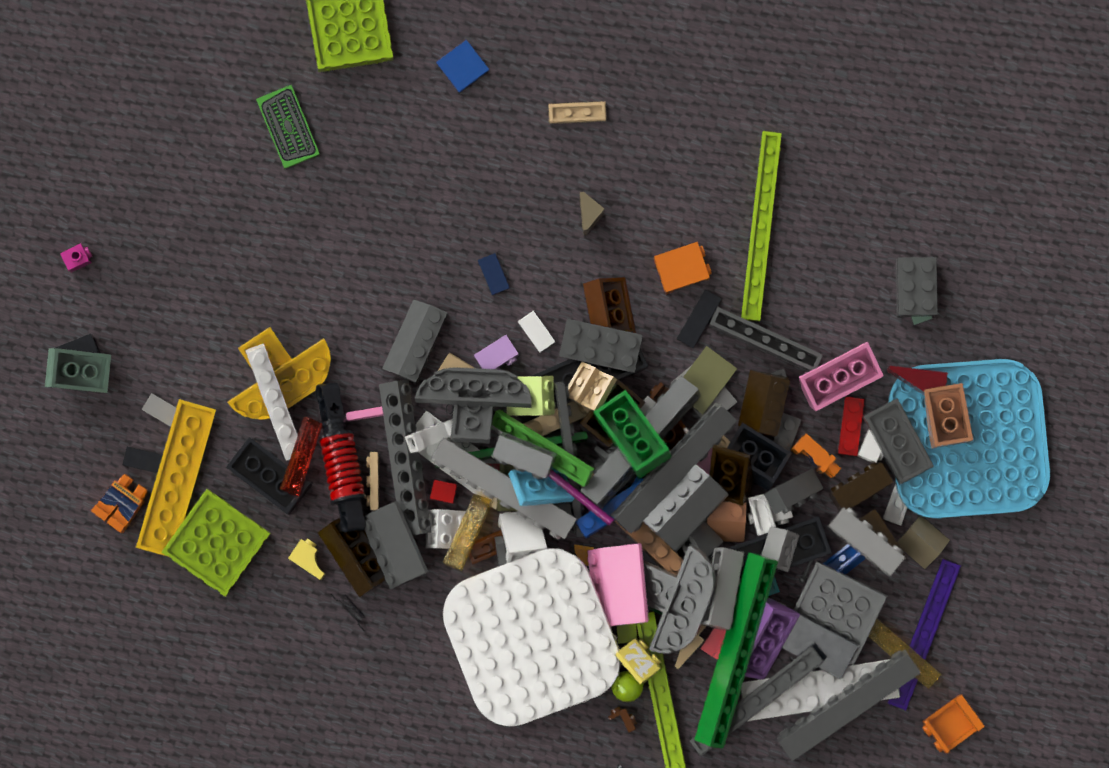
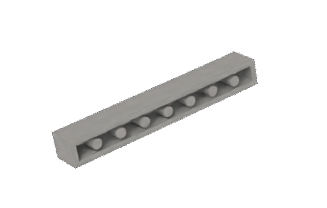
[431,438,577,540]

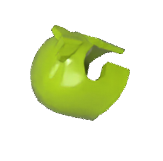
[611,671,643,702]

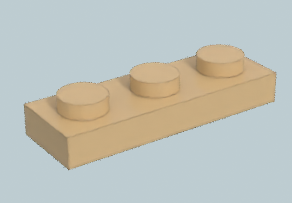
[366,452,379,511]

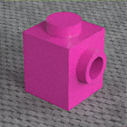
[60,244,93,273]

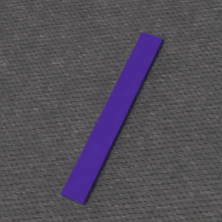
[888,559,961,710]

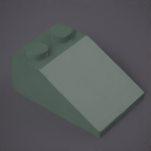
[45,348,111,393]

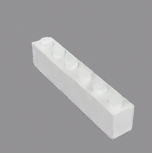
[245,344,304,461]

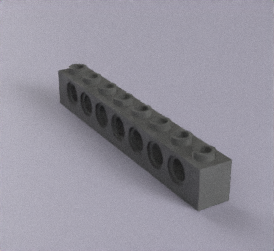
[379,380,431,535]

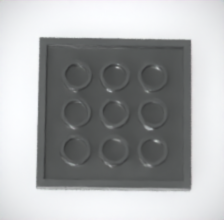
[794,561,888,666]

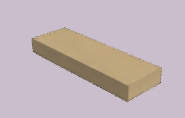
[549,102,606,124]

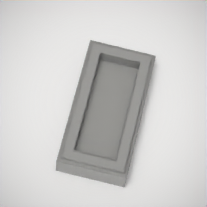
[142,393,176,427]

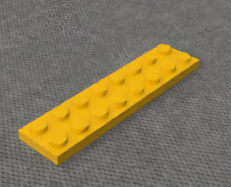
[136,399,216,557]

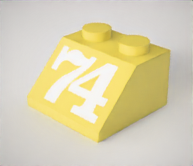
[615,638,662,684]

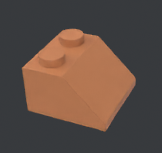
[706,502,746,542]

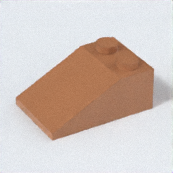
[924,383,973,449]

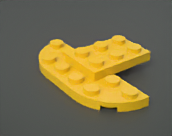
[228,327,331,420]

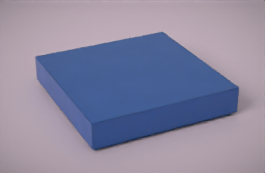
[436,40,489,93]

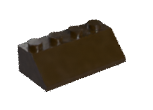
[318,518,386,597]

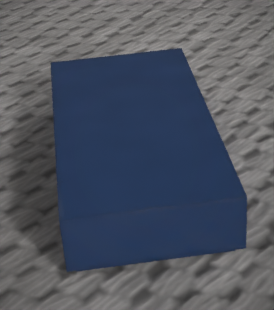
[478,253,510,296]

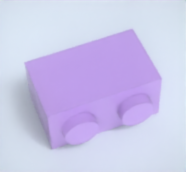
[474,335,519,370]

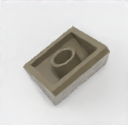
[580,192,605,235]
[897,516,950,569]

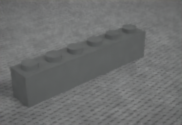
[709,307,823,372]

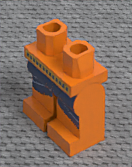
[791,434,841,478]
[91,474,148,533]

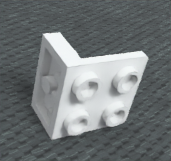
[426,509,472,550]

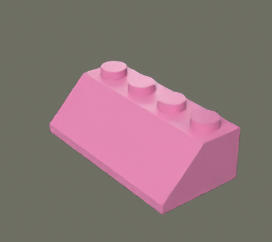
[799,342,884,411]

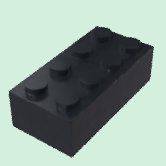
[226,437,312,515]

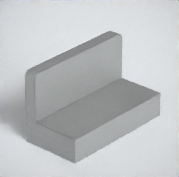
[762,526,799,572]

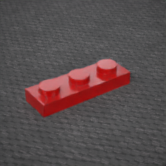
[838,397,864,456]

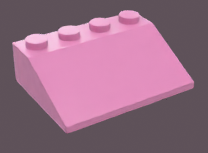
[588,544,648,627]

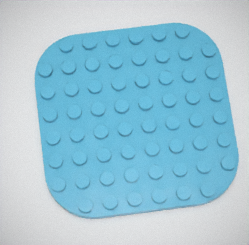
[888,359,1050,518]

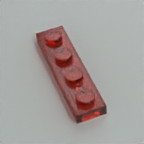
[280,417,322,496]

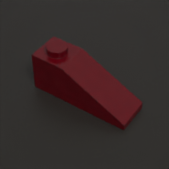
[887,366,948,395]

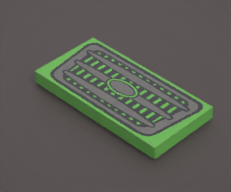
[256,85,320,169]

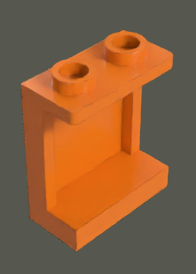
[653,242,712,294]
[922,694,985,754]

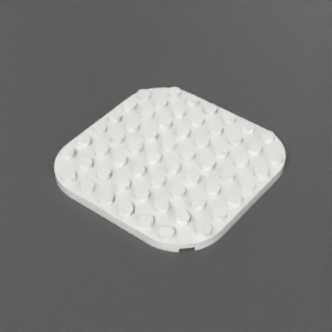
[443,548,621,726]

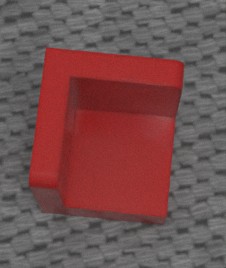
[430,480,457,504]

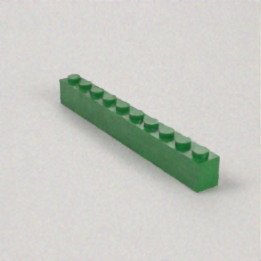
[694,552,778,749]

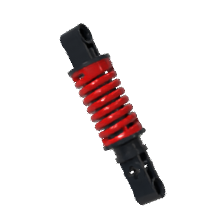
[316,383,367,533]

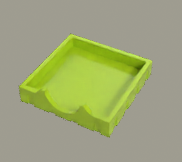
[306,0,393,72]
[161,489,270,596]

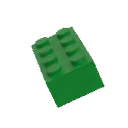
[594,390,672,479]

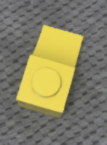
[288,538,325,580]

